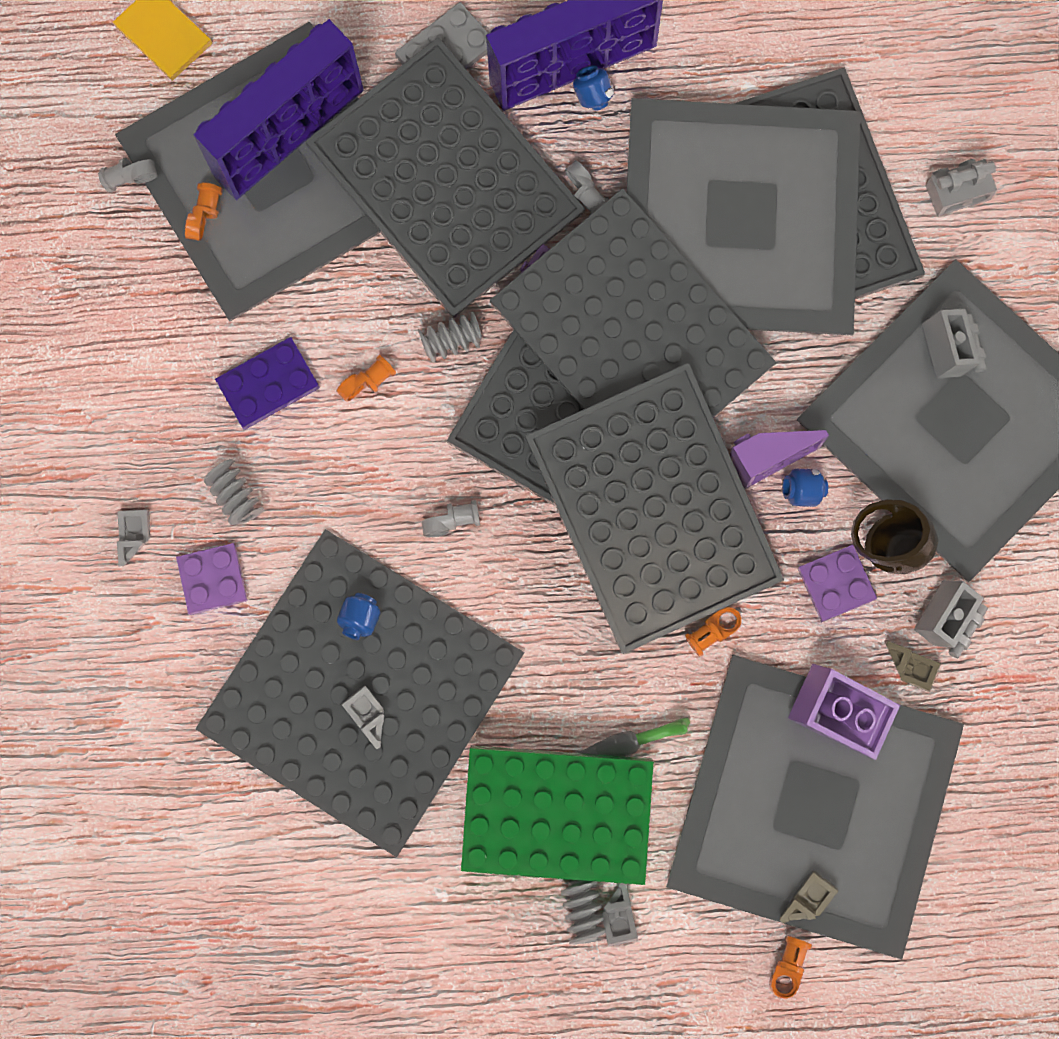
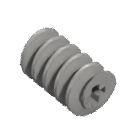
[418,311,482,363]
[204,459,264,525]
[561,880,606,945]

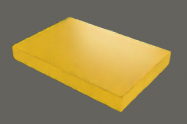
[113,0,213,81]

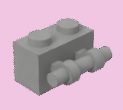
[926,159,997,217]
[922,309,987,378]
[914,580,988,659]

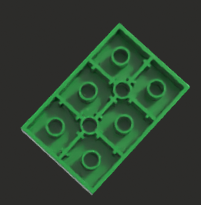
[461,745,654,885]

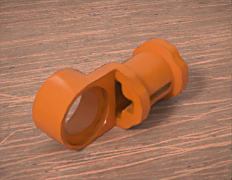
[185,183,223,241]
[336,354,397,402]
[684,607,741,657]
[769,935,812,999]

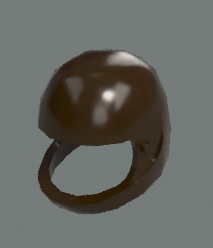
[851,499,939,574]

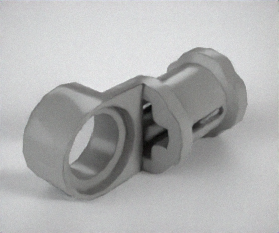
[98,158,158,193]
[565,160,609,215]
[422,500,480,538]

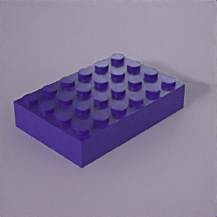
[486,0,663,111]
[193,19,364,201]

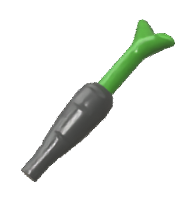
[577,717,690,756]

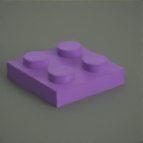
[176,543,248,615]
[798,545,877,623]

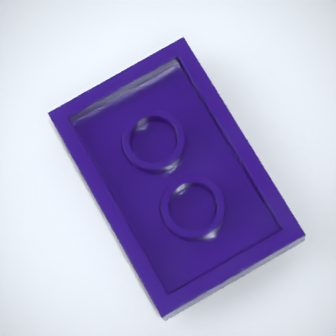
[215,337,320,430]

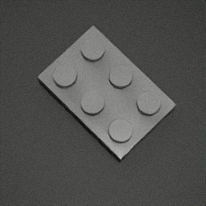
[395,2,488,70]

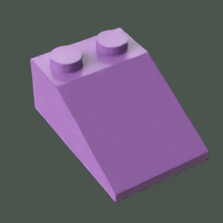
[730,430,829,489]
[788,664,900,760]

